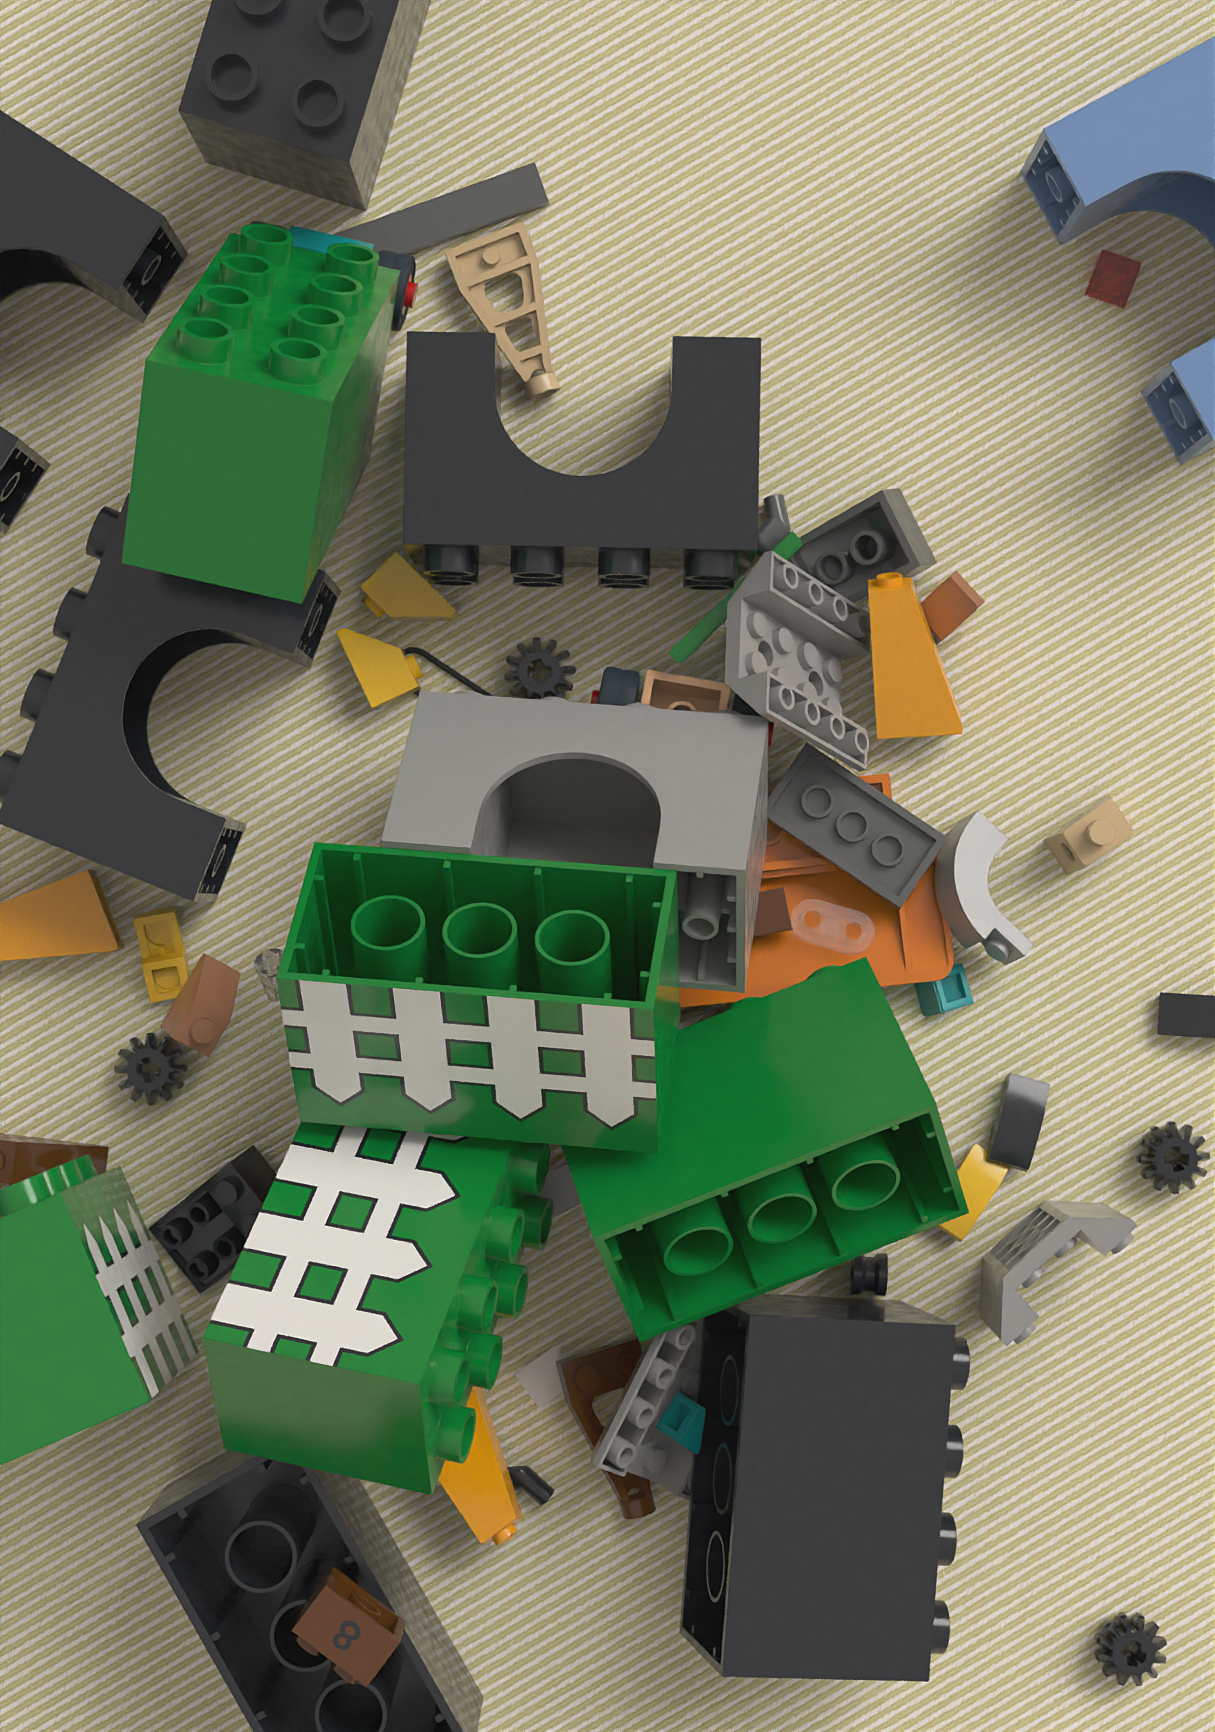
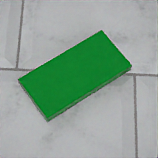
[668,531,803,663]

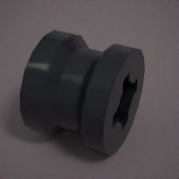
[850,1253,888,1296]

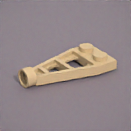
[444,221,561,402]

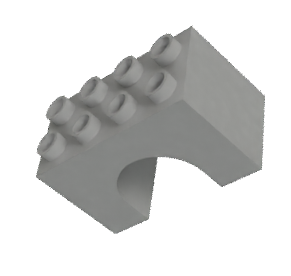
[380,690,768,993]

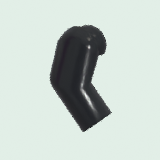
[507,1465,555,1505]

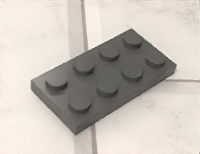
[767,742,948,910]

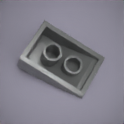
[787,488,937,605]

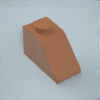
[921,571,985,644]
[160,953,241,1057]

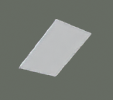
[514,1345,565,1409]

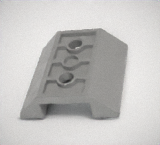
[724,550,871,772]
[979,1200,1137,1346]
[591,1317,704,1501]

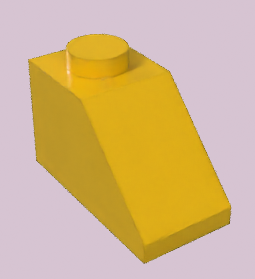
[360,551,458,621]
[336,627,424,710]

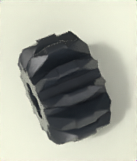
[504,637,576,699]
[114,1033,188,1105]
[1136,1121,1210,1194]
[1094,1612,1167,1686]

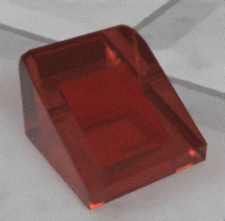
[1084,250,1142,309]

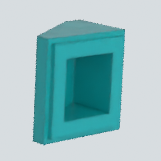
[914,963,974,1017]
[655,1391,706,1455]

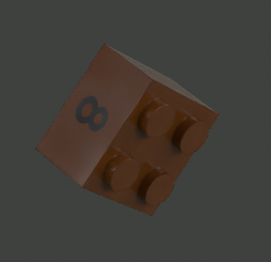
[292,1566,406,1687]

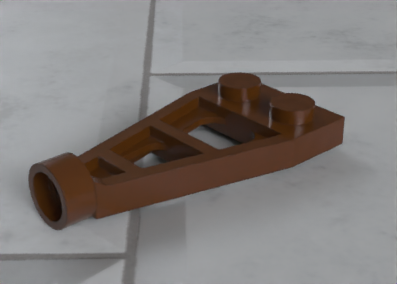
[555,1337,656,1519]

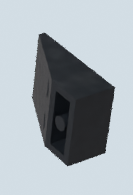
[148,1145,277,1295]

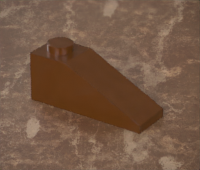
[0,1133,109,1184]

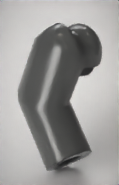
[756,494,791,557]

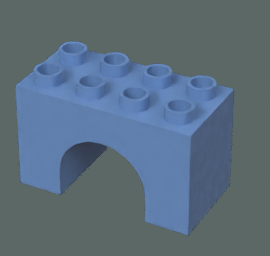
[1020,36,1215,465]

